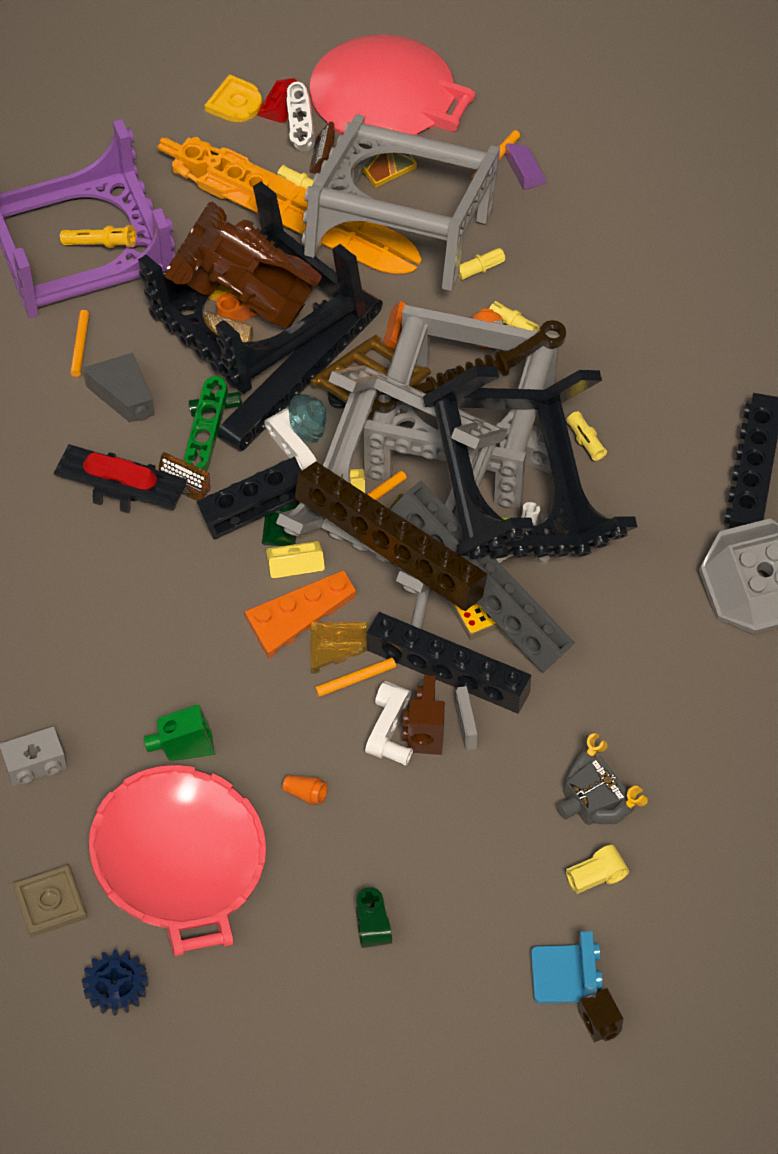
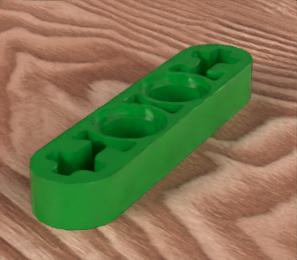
[184,376,228,474]

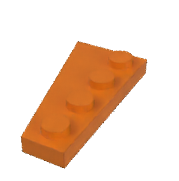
[244,570,356,659]

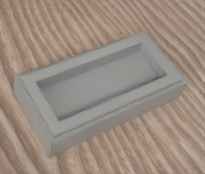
[455,686,477,750]

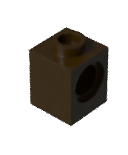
[578,988,624,1043]

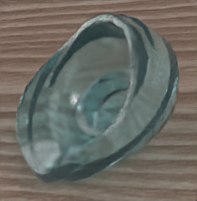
[288,394,327,443]

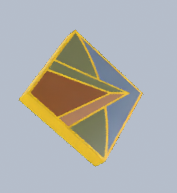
[362,128,417,188]

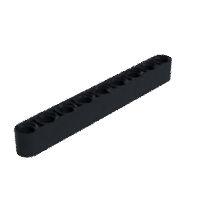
[218,289,383,452]

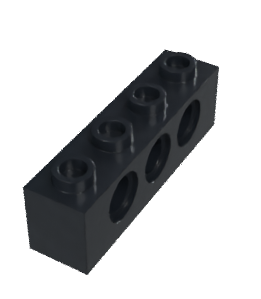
[196,456,302,540]

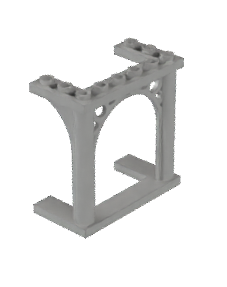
[302,114,500,291]
[364,305,559,509]
[276,365,507,594]

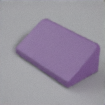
[505,144,547,190]

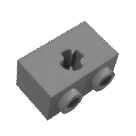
[0,726,67,786]

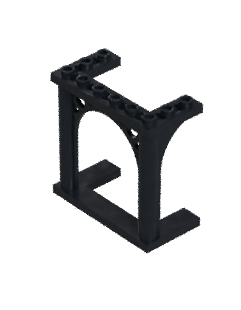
[138,181,366,393]
[423,366,638,559]

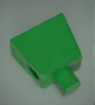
[144,704,215,761]

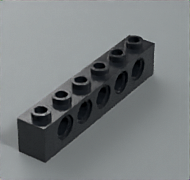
[724,393,778,529]
[367,612,532,714]

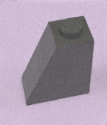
[83,353,154,423]

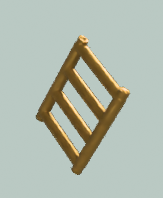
[310,335,431,418]

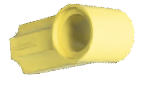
[566,845,629,894]

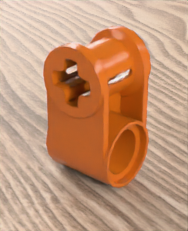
[217,291,259,327]

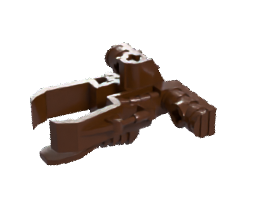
[164,202,322,328]

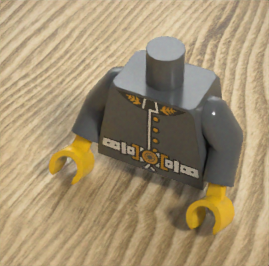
[557,733,648,825]

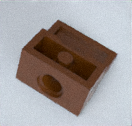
[403,675,445,755]

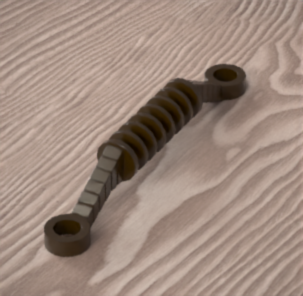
[372,320,566,413]

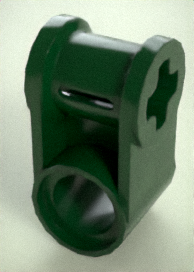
[356,887,392,948]

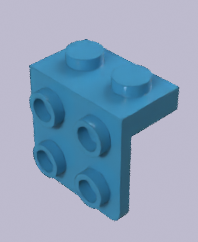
[531,931,602,1004]

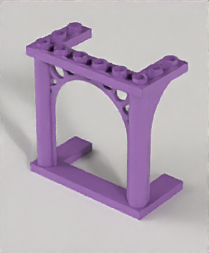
[0,119,175,318]

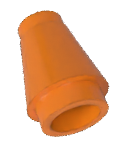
[282,775,328,806]

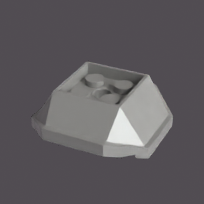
[699,518,778,634]

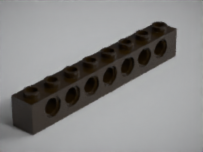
[295,461,488,611]

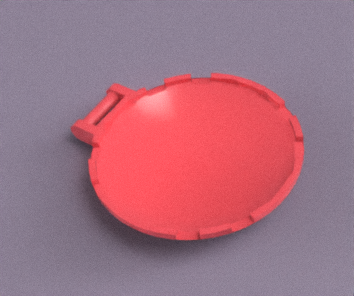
[310,34,476,136]
[89,765,266,957]

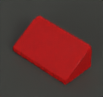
[257,78,301,123]

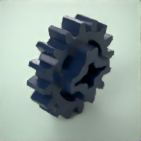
[82,950,149,1016]

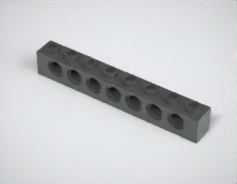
[391,481,575,673]

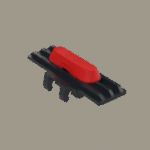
[54,444,188,513]

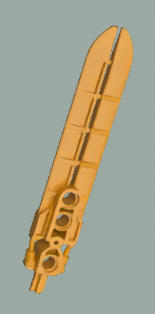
[157,137,421,274]

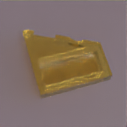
[311,622,367,674]

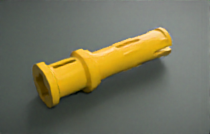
[60,225,137,248]

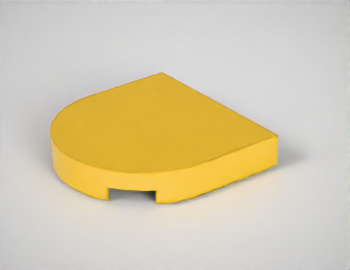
[204,74,262,122]

